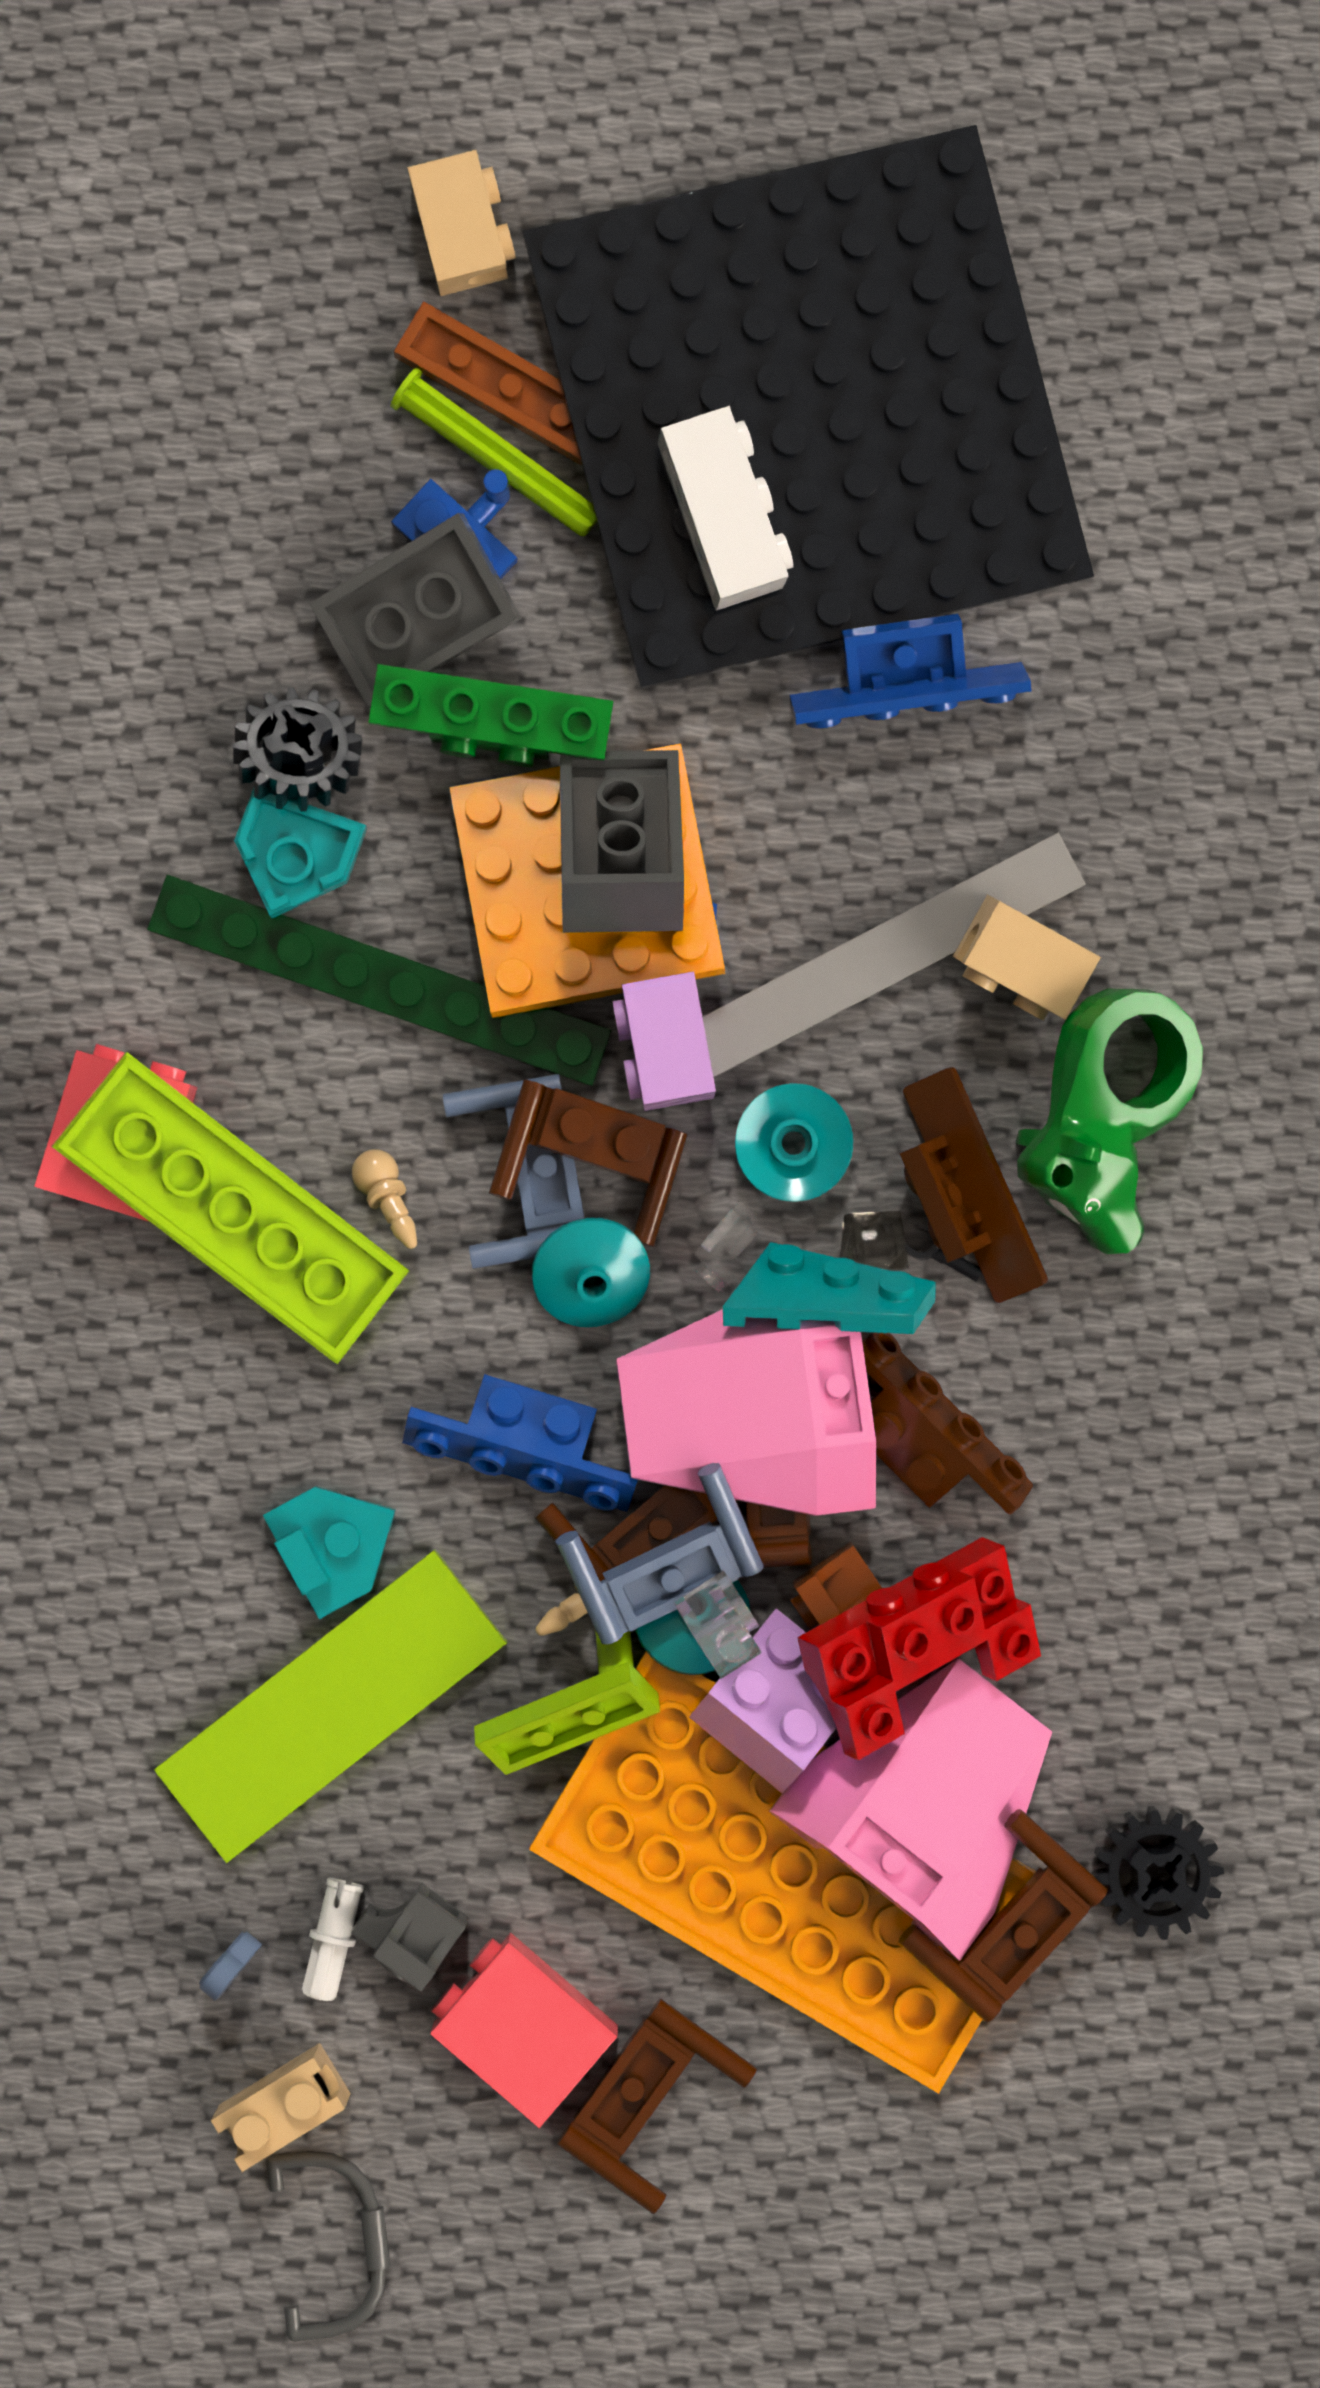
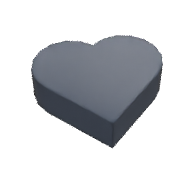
[199,1931,263,2001]

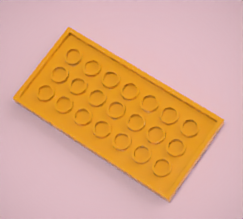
[529,1651,1036,2094]

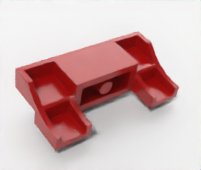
[797,1537,1041,1761]

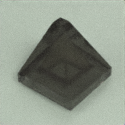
[840,1211,909,1271]

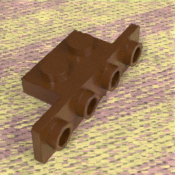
[900,1067,1048,1303]
[861,1332,1033,1515]

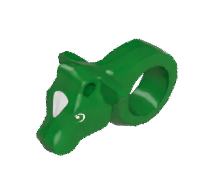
[1015,988,1203,1254]

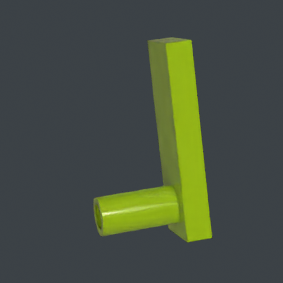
[474,1631,660,1775]

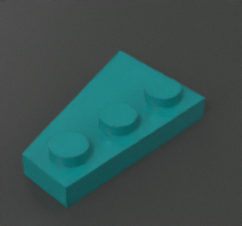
[723,1242,936,1334]

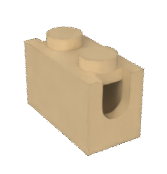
[407,150,516,296]
[953,894,1101,1021]
[211,2043,351,2172]

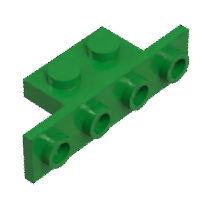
[368,664,614,767]

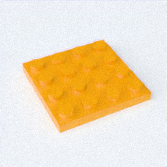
[449,743,725,1018]

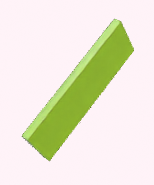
[51,1052,409,1364]
[154,1549,507,1864]

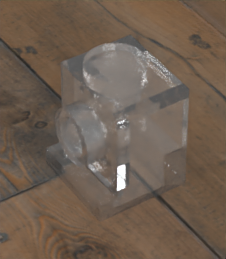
[673,1570,762,1679]

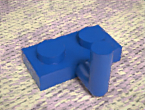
[391,469,518,579]

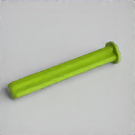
[390,368,597,536]

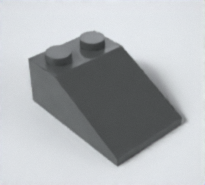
[560,750,684,933]

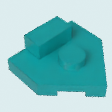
[234,788,367,919]
[263,1486,396,1619]

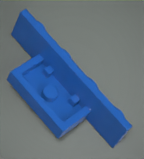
[790,614,1032,728]
[402,1374,638,1512]

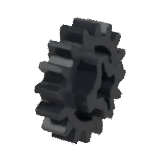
[233,688,362,812]
[1092,1806,1224,1940]

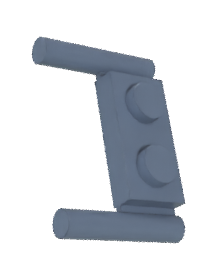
[443,1074,585,1269]
[556,1463,764,1645]

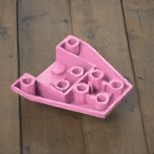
[616,1309,876,1516]
[769,1658,1052,1961]

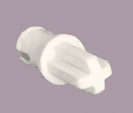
[302,1878,364,2001]

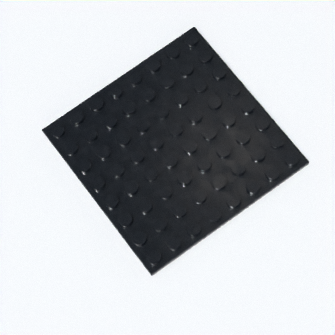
[522,125,1094,689]

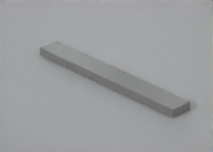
[702,832,1086,1078]

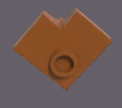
[790,1542,882,1629]

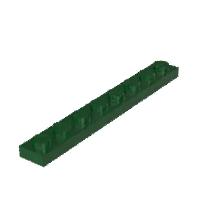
[147,875,612,1087]

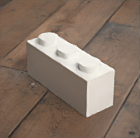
[657,406,793,611]

